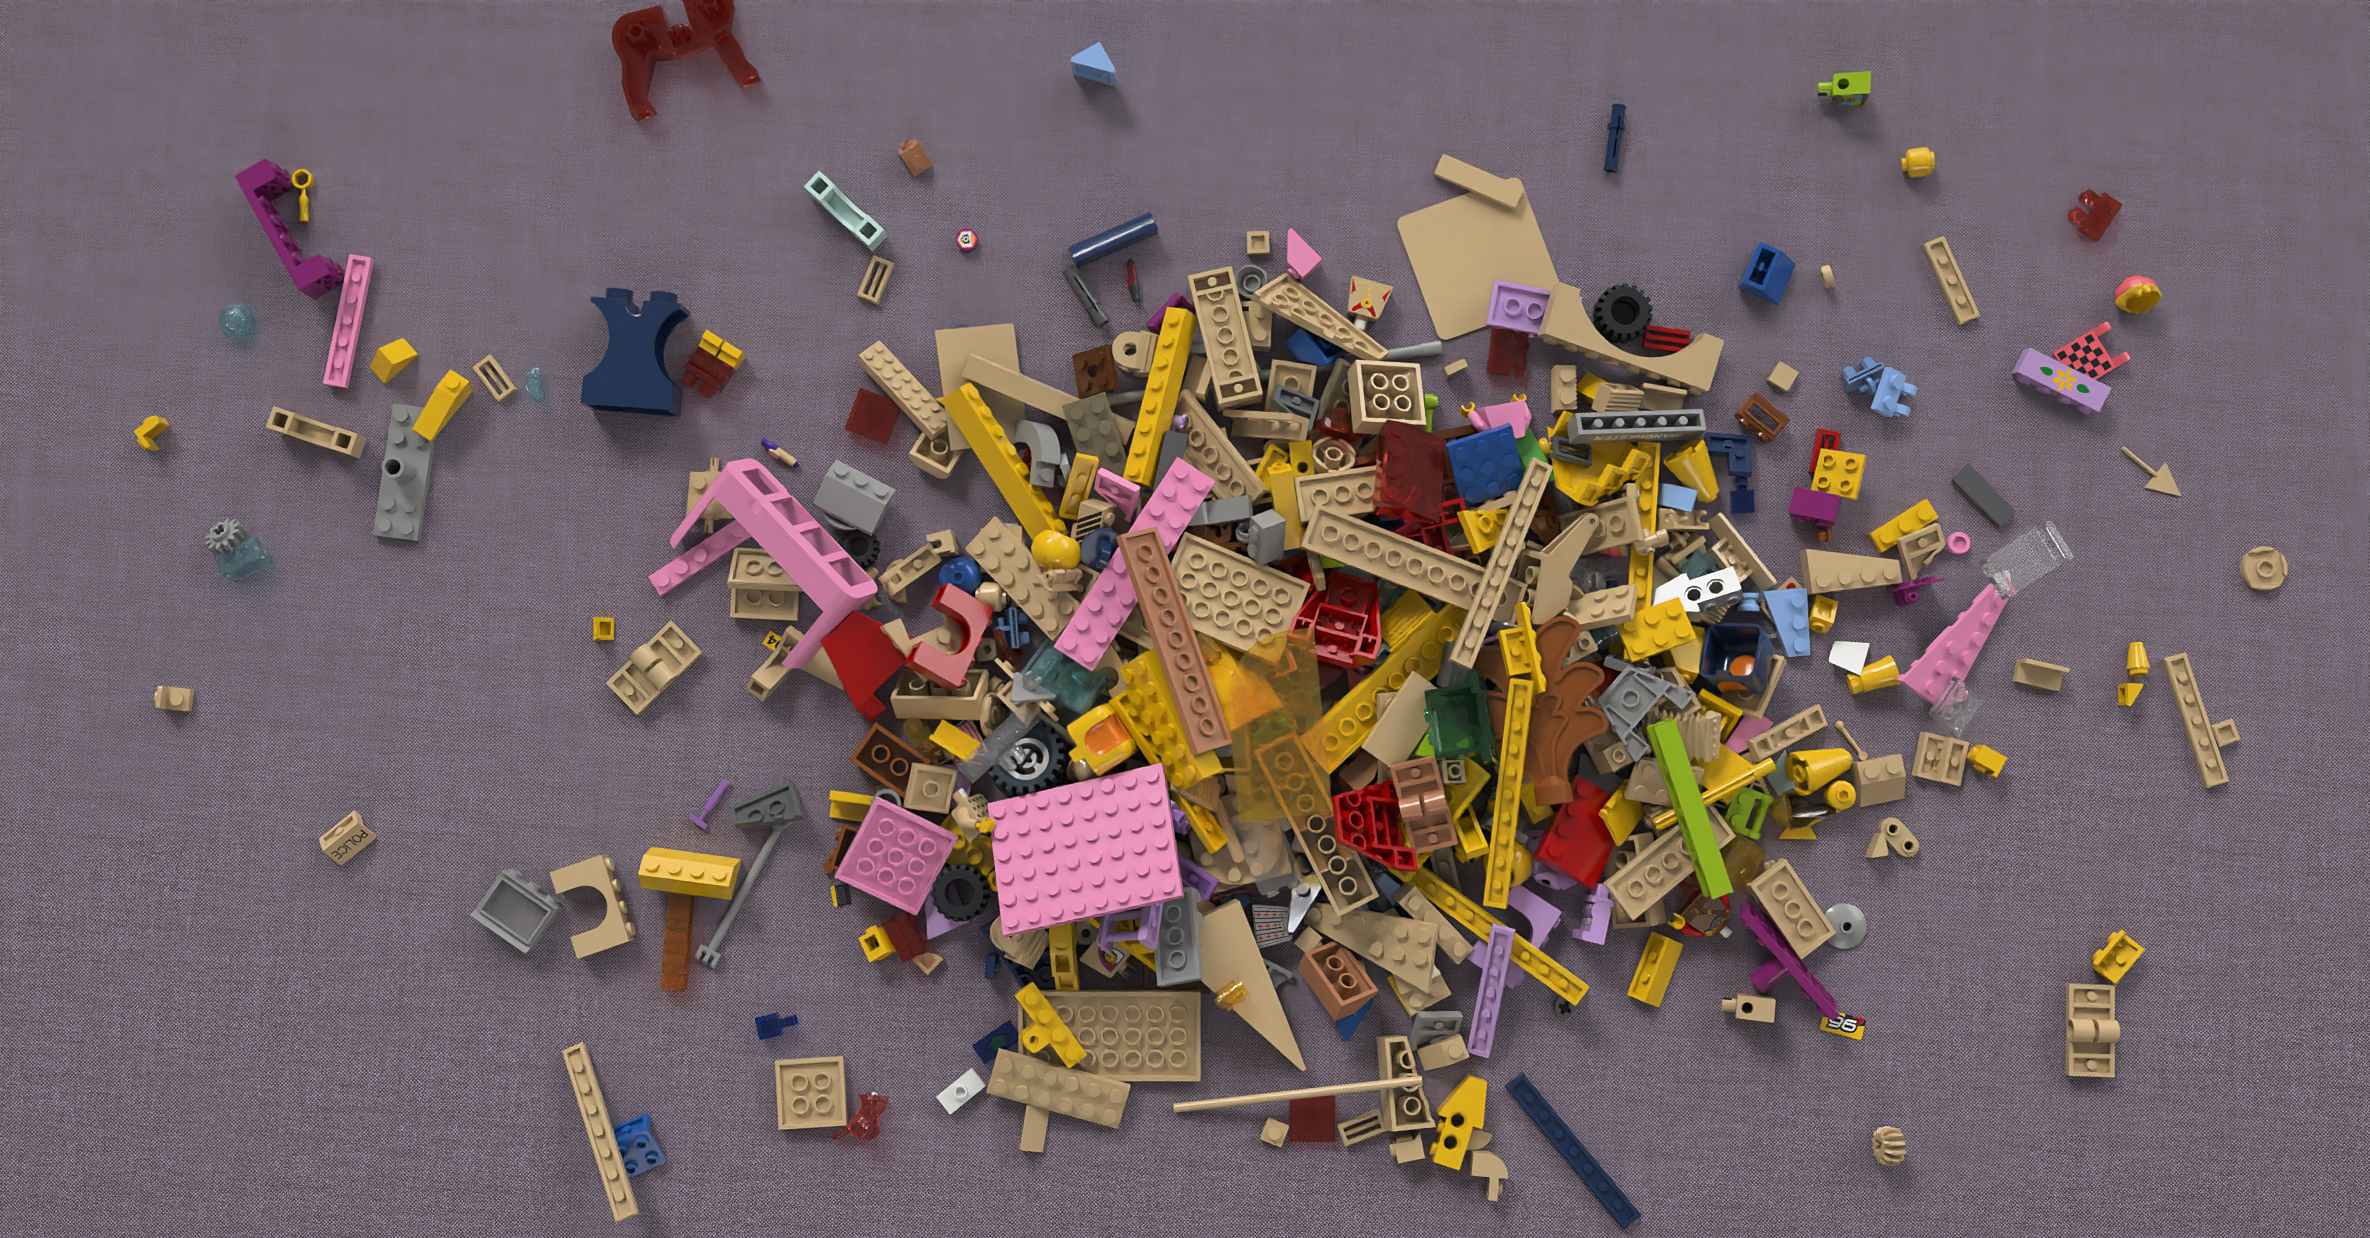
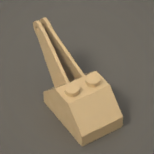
[1517,512,1599,625]

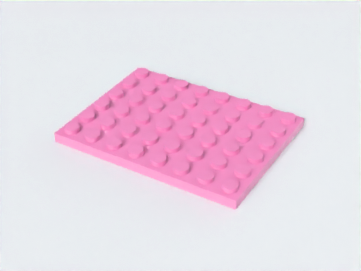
[988,763,1184,937]

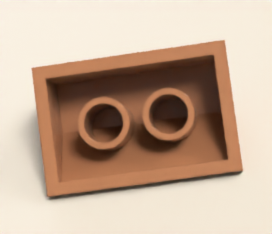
[1298,941,1379,1021]

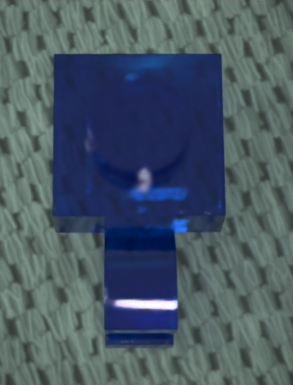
[1729,476,1755,514]
[755,1012,798,1040]

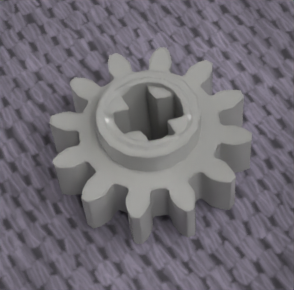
[205,518,246,555]

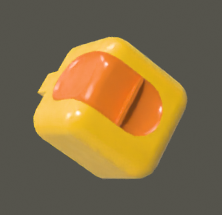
[1067,703,1139,776]

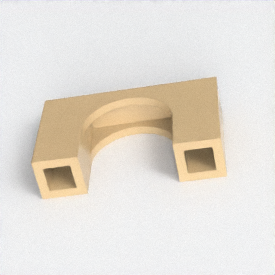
[550,854,635,959]

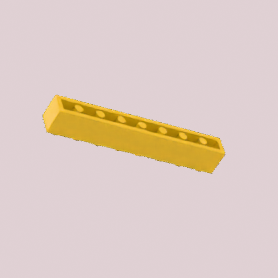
[1123,307,1198,489]
[941,382,1069,540]

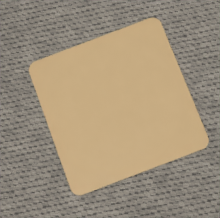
[1397,177,1559,340]

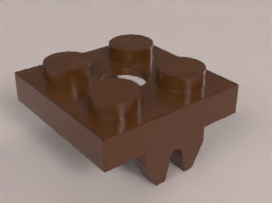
[1072,344,1119,399]

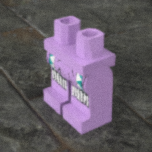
[1572,883,1615,945]

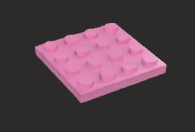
[835,796,958,916]

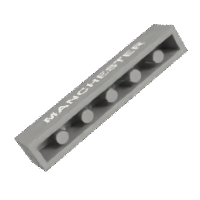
[1566,409,1706,444]

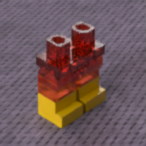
[681,329,746,400]

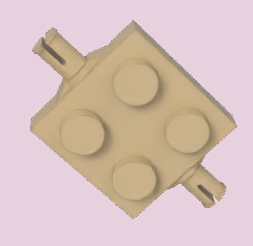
[686,457,732,534]

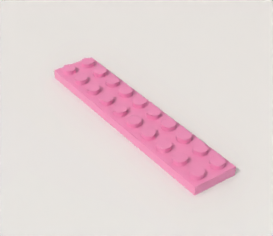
[1054,457,1216,672]

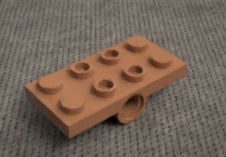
[1390,755,1458,854]

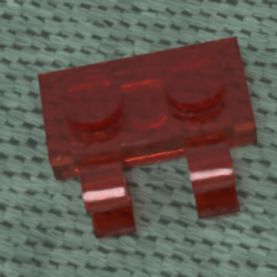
[2066,188,2123,242]

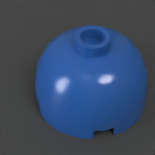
[938,557,983,597]

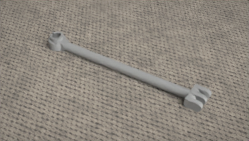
[694,821,792,968]

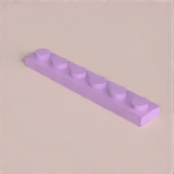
[1467,923,1516,1058]

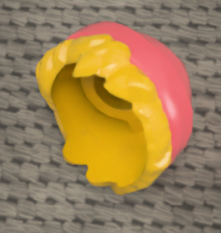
[2114,275,2162,314]

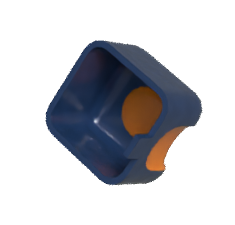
[1699,623,1773,694]

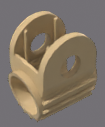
[1112,331,1160,378]
[990,916,1049,970]

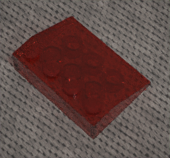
[1372,419,1446,525]

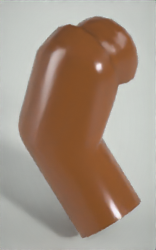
[1816,525,1832,542]

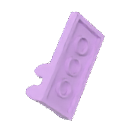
[1485,280,1583,339]

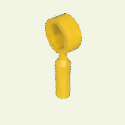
[292,169,315,223]

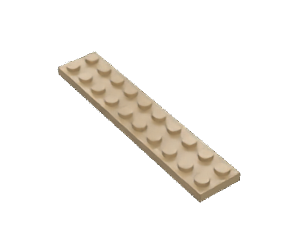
[1300,503,1528,624]

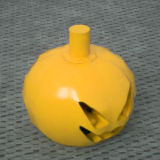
[1031,530,1081,575]
[1483,841,1533,888]

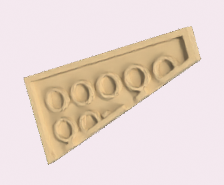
[1250,273,1389,361]
[1304,900,1439,993]

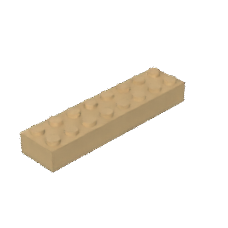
[857,340,948,441]

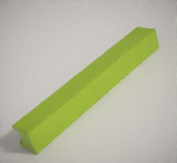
[1646,718,1733,899]

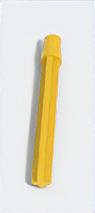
[1653,758,1777,830]

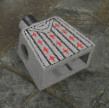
[1252,904,1304,948]

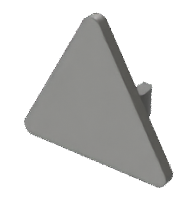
[1010,671,1056,703]

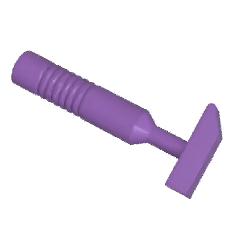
[689,779,731,829]

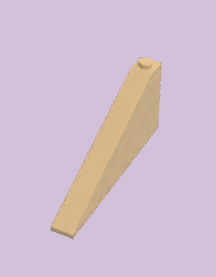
[1198,899,1307,1071]

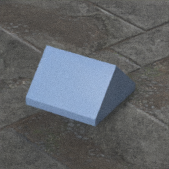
[1071,42,1116,86]

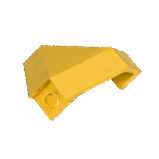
[1547,411,1651,507]

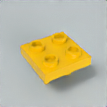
[1811,448,1867,500]
[1695,688,1743,743]

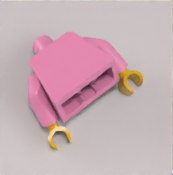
[1460,394,1532,438]

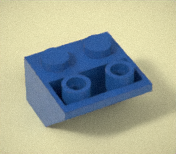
[1737,242,1796,305]

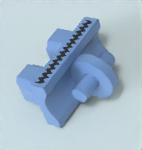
[1841,356,1885,395]
[992,607,1029,650]

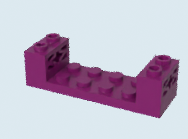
[234,158,345,300]

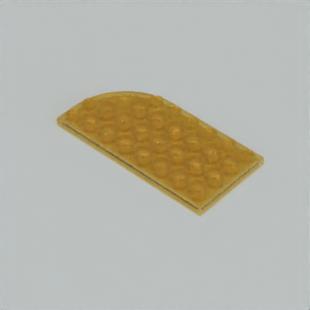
[1228,628,1333,822]

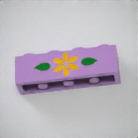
[2011,348,2111,415]

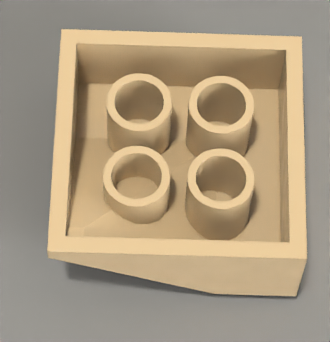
[1347,360,1426,436]

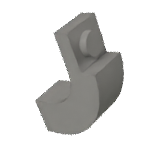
[1015,420,1060,488]

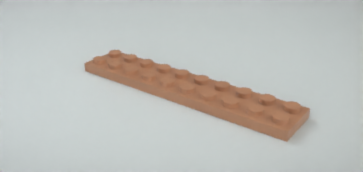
[1116,527,1234,756]

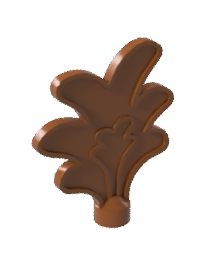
[1455,616,1609,807]

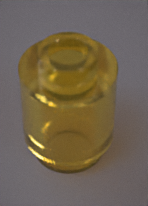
[1196,632,1222,667]
[1213,979,1249,1012]

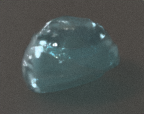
[218,303,256,340]

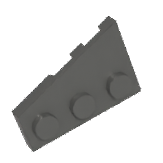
[729,781,804,829]

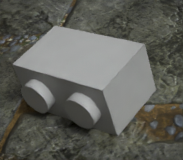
[1247,509,1286,565]

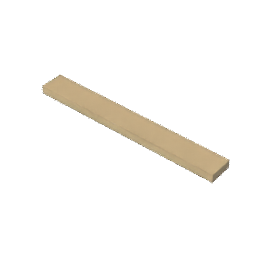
[562,1042,640,1224]

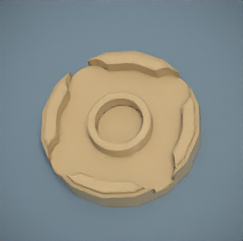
[2240,546,2288,591]
[980,693,1006,738]

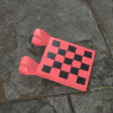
[2052,322,2130,380]

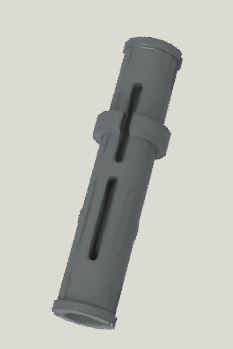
[1062,265,1110,327]

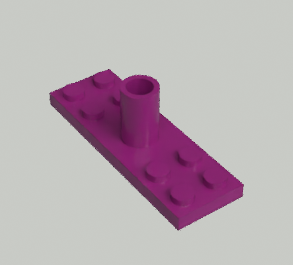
[1740,899,1839,1021]

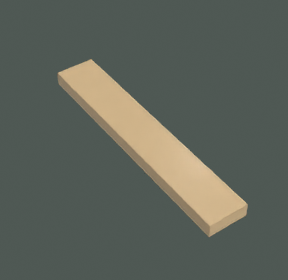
[2161,652,2229,788]

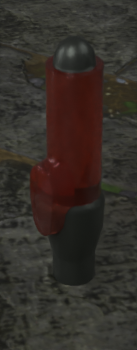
[1126,258,1140,302]

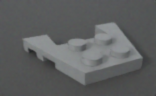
[1597,666,1696,762]

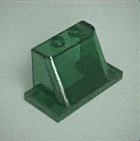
[1424,669,1500,767]

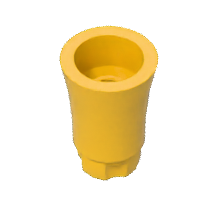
[1845,655,1901,695]

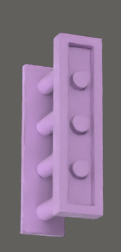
[1096,903,1163,954]

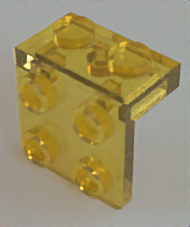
[1720,831,1766,889]

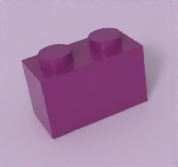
[1788,487,1841,528]

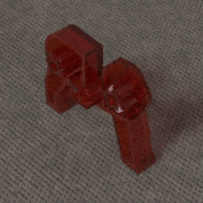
[612,0,762,121]

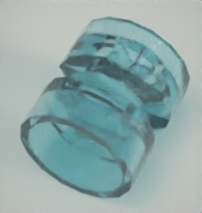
[1589,625,1621,653]

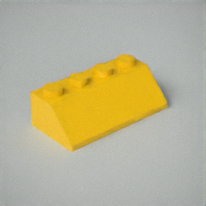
[638,847,741,900]

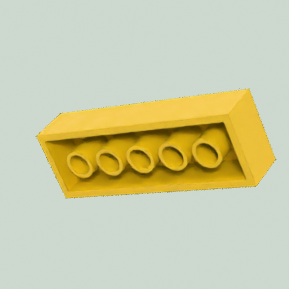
[1119,649,1223,792]

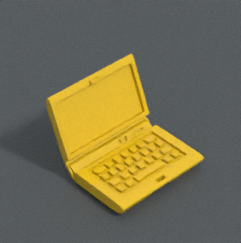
[1380,589,1437,654]

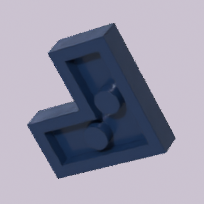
[1704,432,1752,477]

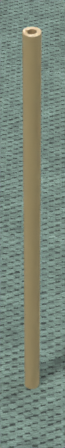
[1173,1076,1423,1113]

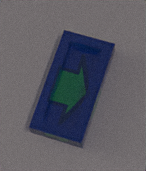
[972,1019,1018,1064]

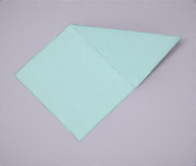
[1767,749,1796,796]

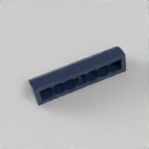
[1068,212,1158,268]

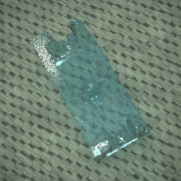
[215,536,274,583]

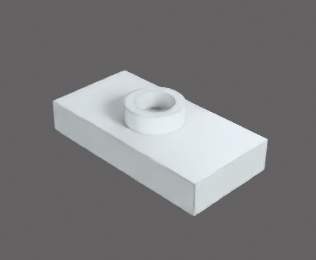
[936,1068,986,1115]

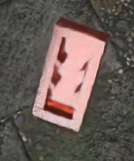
[1313,407,1363,442]

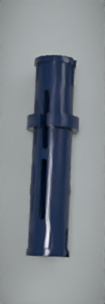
[1603,104,1626,173]

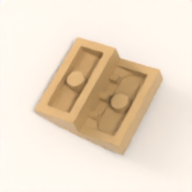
[1912,732,1969,786]

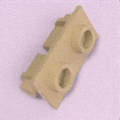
[1036,568,1082,593]

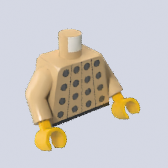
[952,788,995,842]

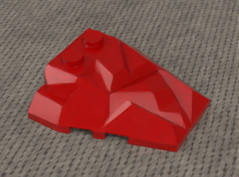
[1331,780,1418,872]

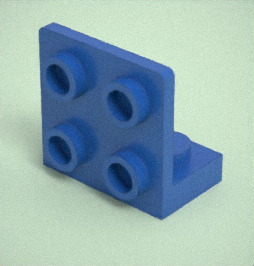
[612,1113,666,1178]

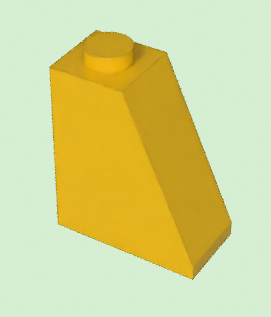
[1661,625,1704,685]

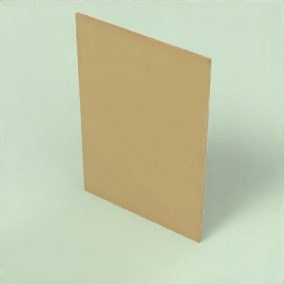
[935,323,1026,451]

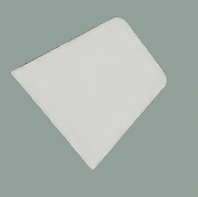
[1829,641,1870,676]

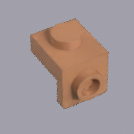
[897,139,933,177]

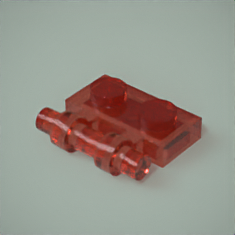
[1486,328,1530,378]

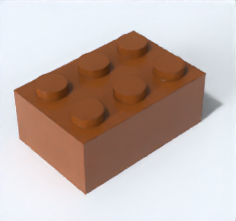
[849,722,933,798]

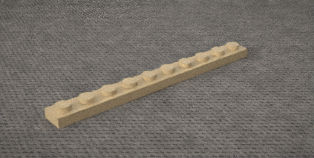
[1448,457,1553,670]

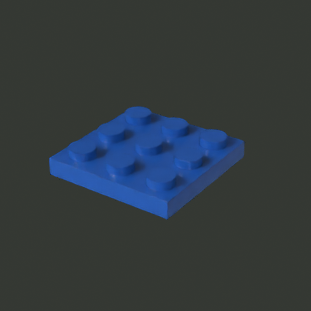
[1445,423,1523,507]

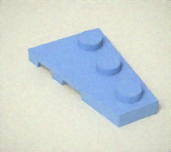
[1760,588,1810,657]

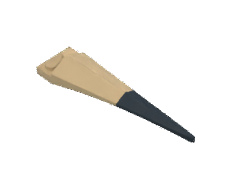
[1364,866,1451,1016]

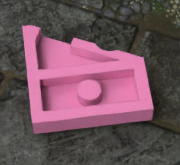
[1094,468,1141,523]

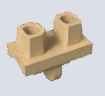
[1662,531,1707,571]

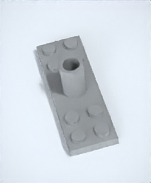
[373,404,436,541]

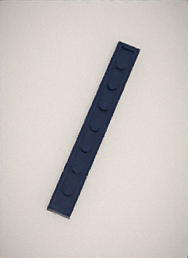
[1505,1072,1641,1229]

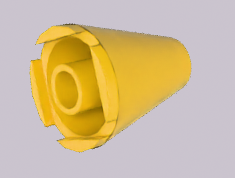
[1663,439,1719,503]
[1785,748,1852,796]

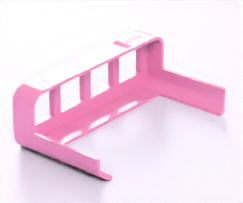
[670,458,878,669]

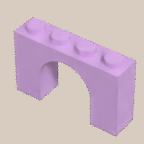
[1466,885,1562,989]

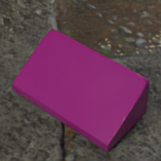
[1146,292,1195,335]

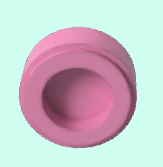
[1946,532,1970,555]

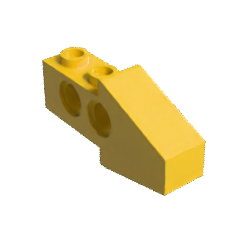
[1429,1074,1487,1170]

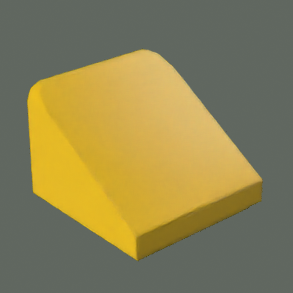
[2118,683,2143,707]

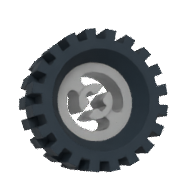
[985,718,1070,798]

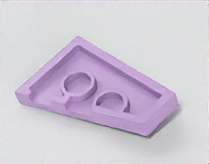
[925,862,970,940]

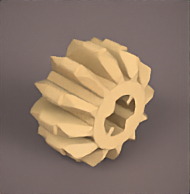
[1871,1126,1907,1166]

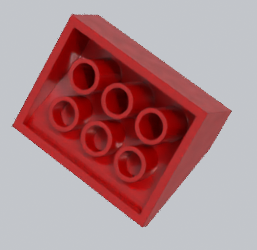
[1532,775,1615,891]

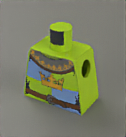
[1817,71,1871,106]

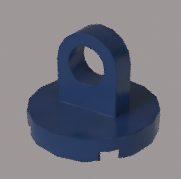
[1081,528,1119,572]

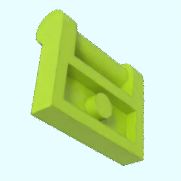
[1723,787,1774,840]

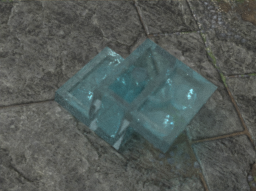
[1021,638,1110,715]

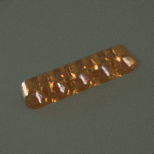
[660,892,695,992]

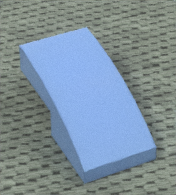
[1657,482,1698,514]

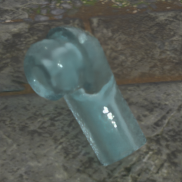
[525,368,546,402]

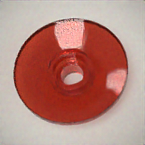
[1269,553,1307,576]

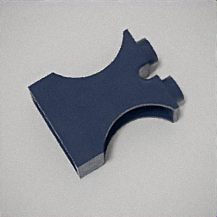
[581,288,690,417]

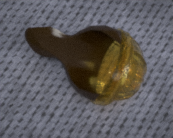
[1770,791,1836,830]

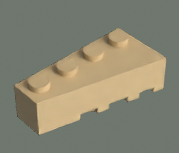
[1799,549,1902,596]
[1376,1035,1436,1132]

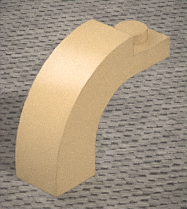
[746,625,804,702]

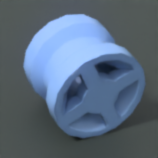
[1737,593,1760,612]

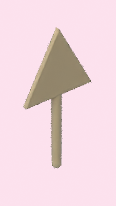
[2121,447,2181,496]

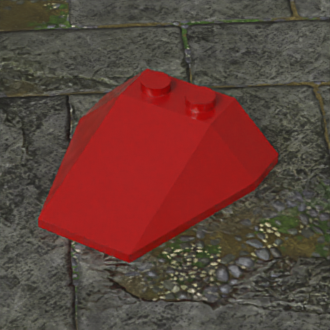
[1286,571,1382,669]

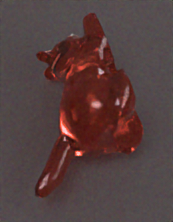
[831,1092,888,1140]

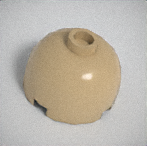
[1312,437,1356,475]

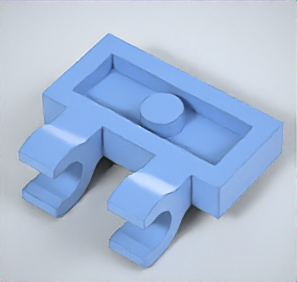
[1871,367,1918,417]

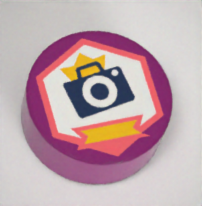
[956,228,979,252]

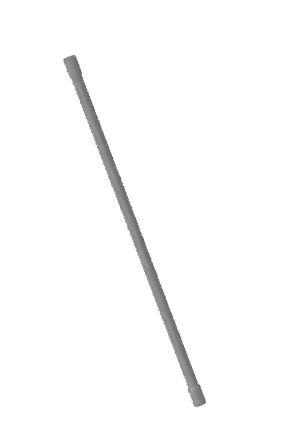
[1047,341,1442,417]

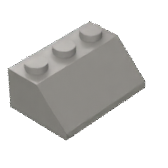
[812,460,896,536]

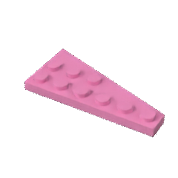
[1897,583,2010,712]

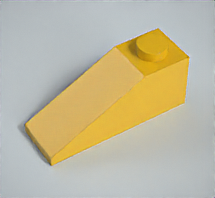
[412,369,472,442]

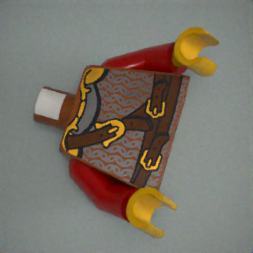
[1667,888,1733,940]

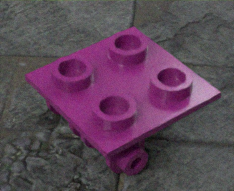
[1886,575,1944,606]

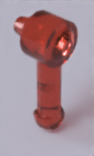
[993,629,1023,669]

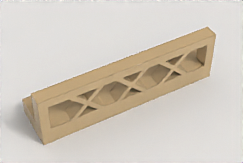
[1222,409,1310,442]

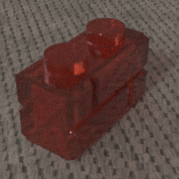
[881,910,930,963]

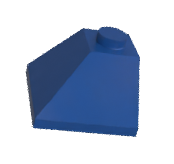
[1285,327,1349,366]

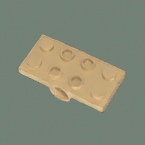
[606,620,704,715]
[2066,983,2120,1077]

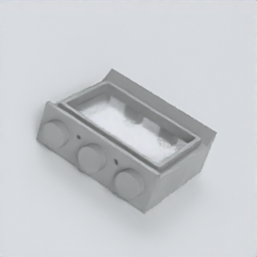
[470,868,563,954]

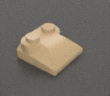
[908,429,965,479]

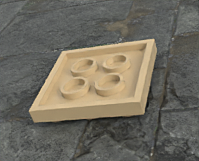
[775,1056,848,1130]

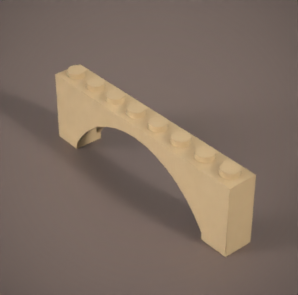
[1538,282,1724,395]

